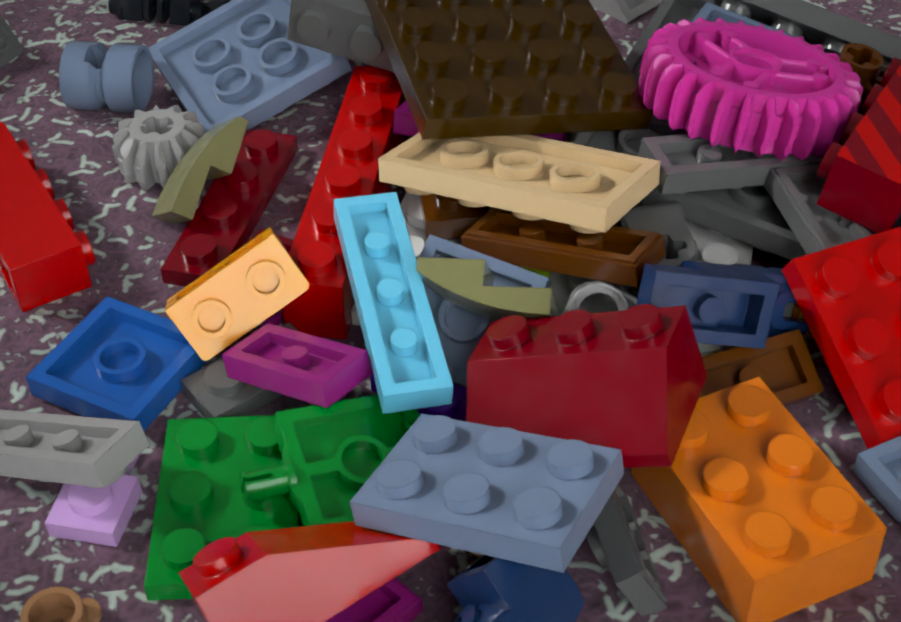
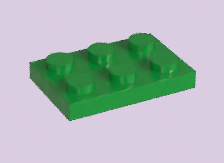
[144,415,301,601]

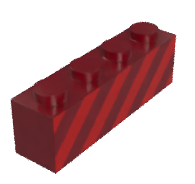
[816,57,901,233]

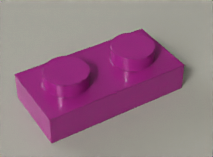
[222,323,372,408]

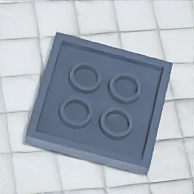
[149,0,352,133]

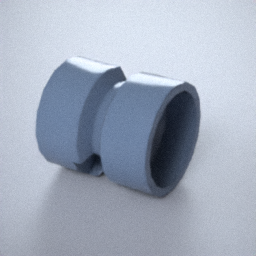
[59,40,154,114]

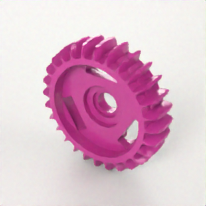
[638,17,863,160]

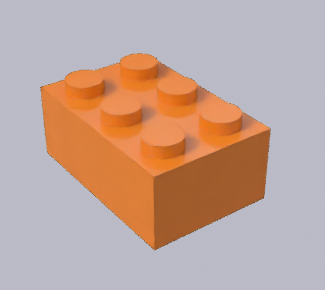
[631,377,887,622]

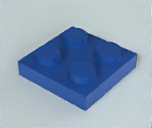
[26,296,207,431]

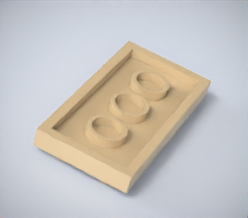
[378,132,661,234]

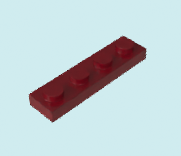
[160,129,298,287]

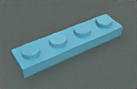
[334,192,453,414]

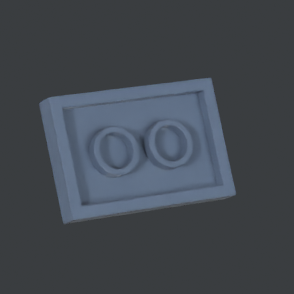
[350,413,624,573]

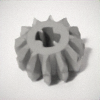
[112,104,205,192]

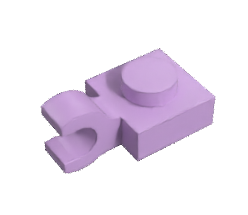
[45,454,143,547]

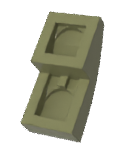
[151,116,249,224]
[416,257,558,321]

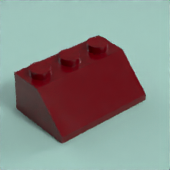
[466,304,707,468]

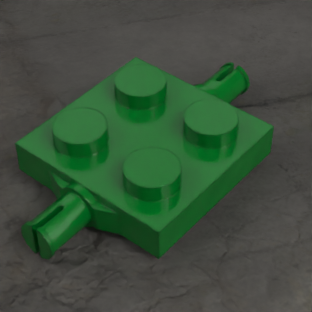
[239,394,419,526]

